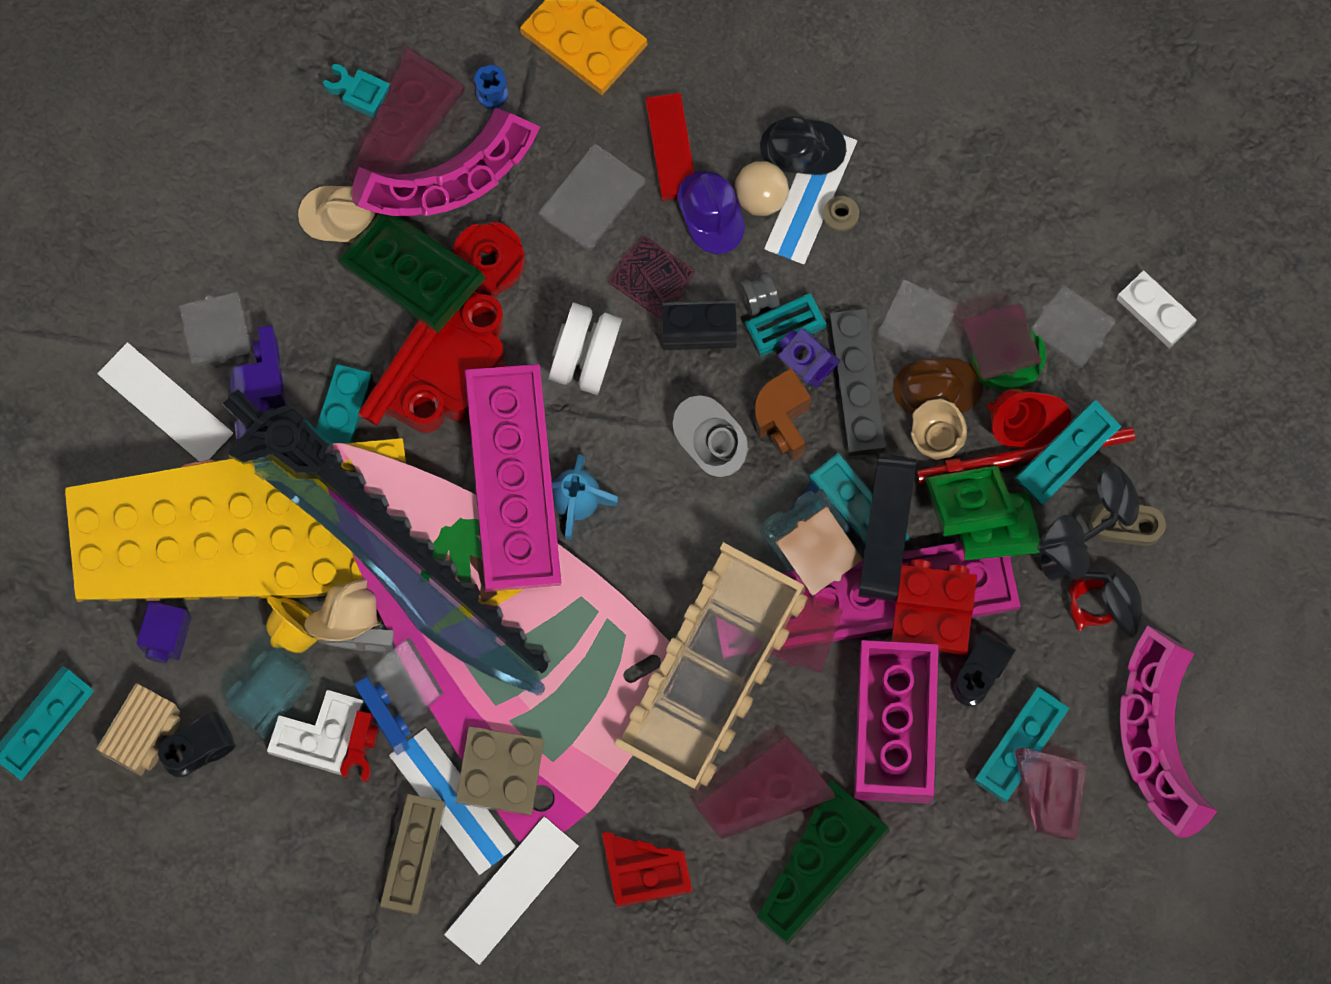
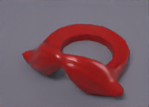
[1069,579,1114,632]

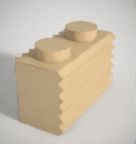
[96,683,181,776]

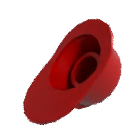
[987,388,1071,448]

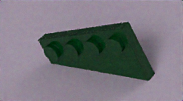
[757,779,890,945]

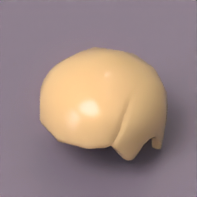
[733,161,789,216]
[911,399,967,460]

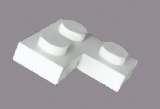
[267,690,365,775]

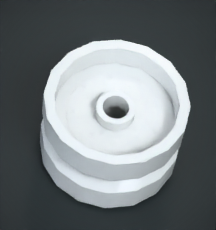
[548,302,622,395]

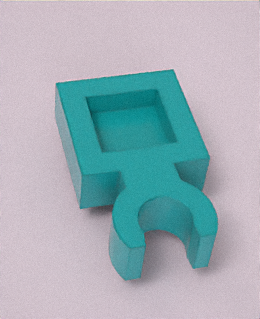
[323,64,391,119]

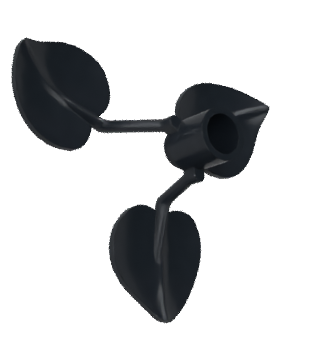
[1037,463,1142,638]

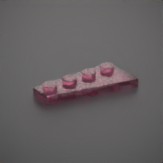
[349,48,465,183]

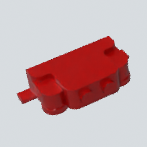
[358,257,508,433]

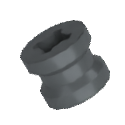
[739,272,779,316]

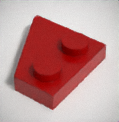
[602,832,692,908]

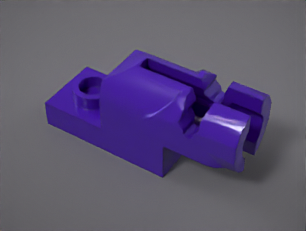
[230,325,286,440]

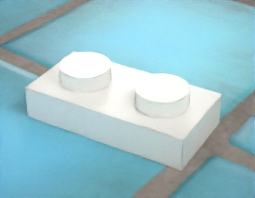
[1117,270,1197,349]

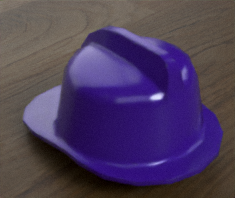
[677,171,745,254]

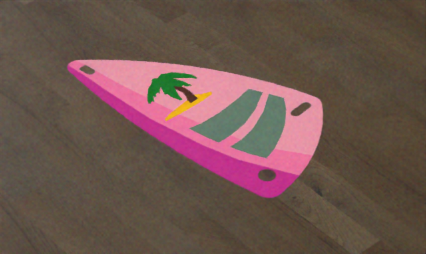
[327,443,673,843]

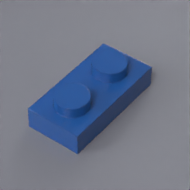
[354,677,411,755]

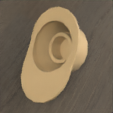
[298,186,379,243]
[304,579,383,641]

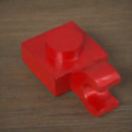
[341,711,380,783]

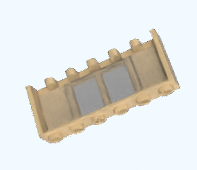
[614,542,808,790]

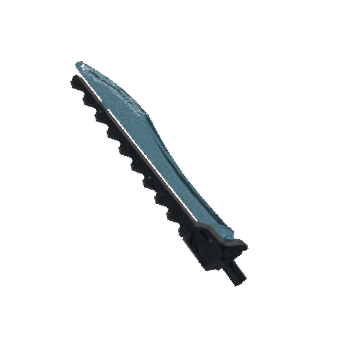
[222,389,550,696]

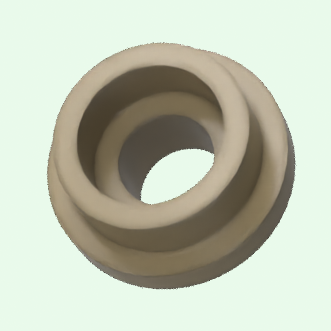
[823,196,859,232]

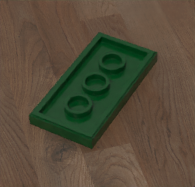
[338,213,486,333]

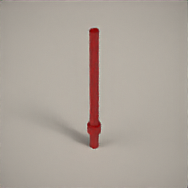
[916,427,1135,485]

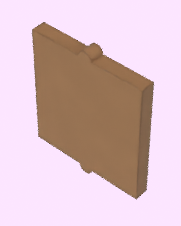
[775,506,863,596]

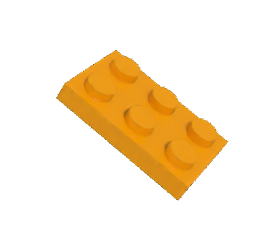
[520,0,648,95]

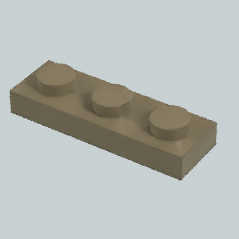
[380,794,446,917]

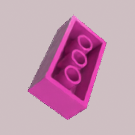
[854,640,939,804]

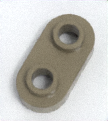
[1089,503,1166,546]

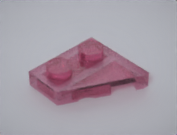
[1015,748,1086,840]

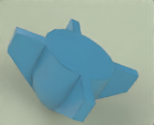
[552,454,618,540]

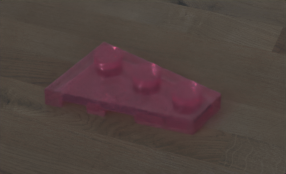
[696,737,835,839]

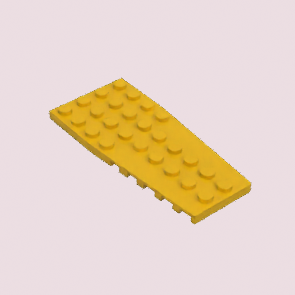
[65,438,406,602]

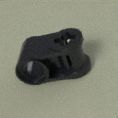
[953,630,1016,706]
[158,712,236,777]

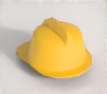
[266,596,322,653]

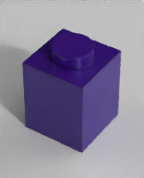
[136,601,192,663]

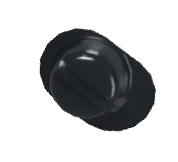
[760,116,847,175]

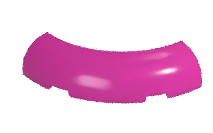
[352,108,540,216]
[1120,625,1218,838]

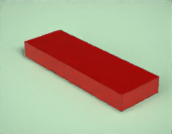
[645,93,694,201]

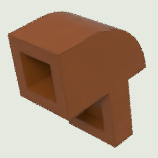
[754,368,811,461]

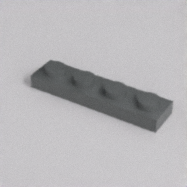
[829,309,886,456]

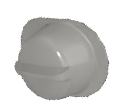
[673,395,748,477]

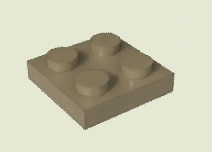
[455,726,544,816]

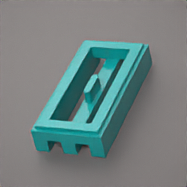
[744,293,826,357]

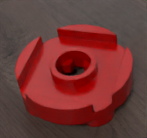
[452,222,525,297]

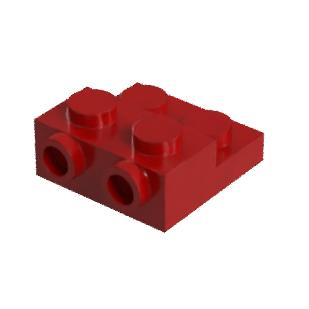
[891,560,977,655]

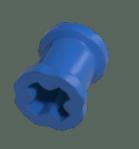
[474,65,508,109]

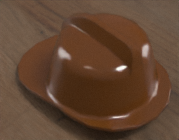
[893,358,982,414]

